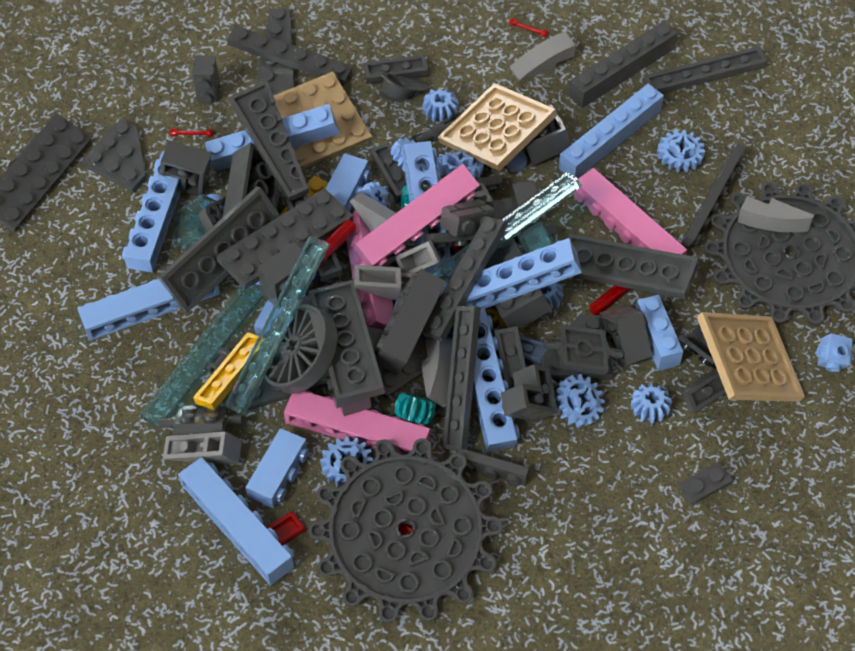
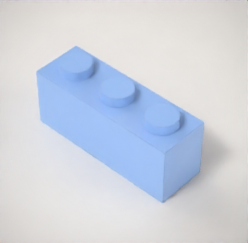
[635,295,683,371]
[245,428,309,509]

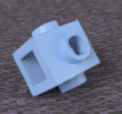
[816,333,853,372]

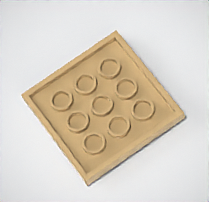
[274,72,372,170]
[438,83,557,171]
[697,312,805,402]

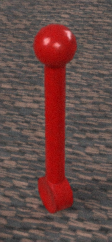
[509,18,548,37]
[169,128,214,137]

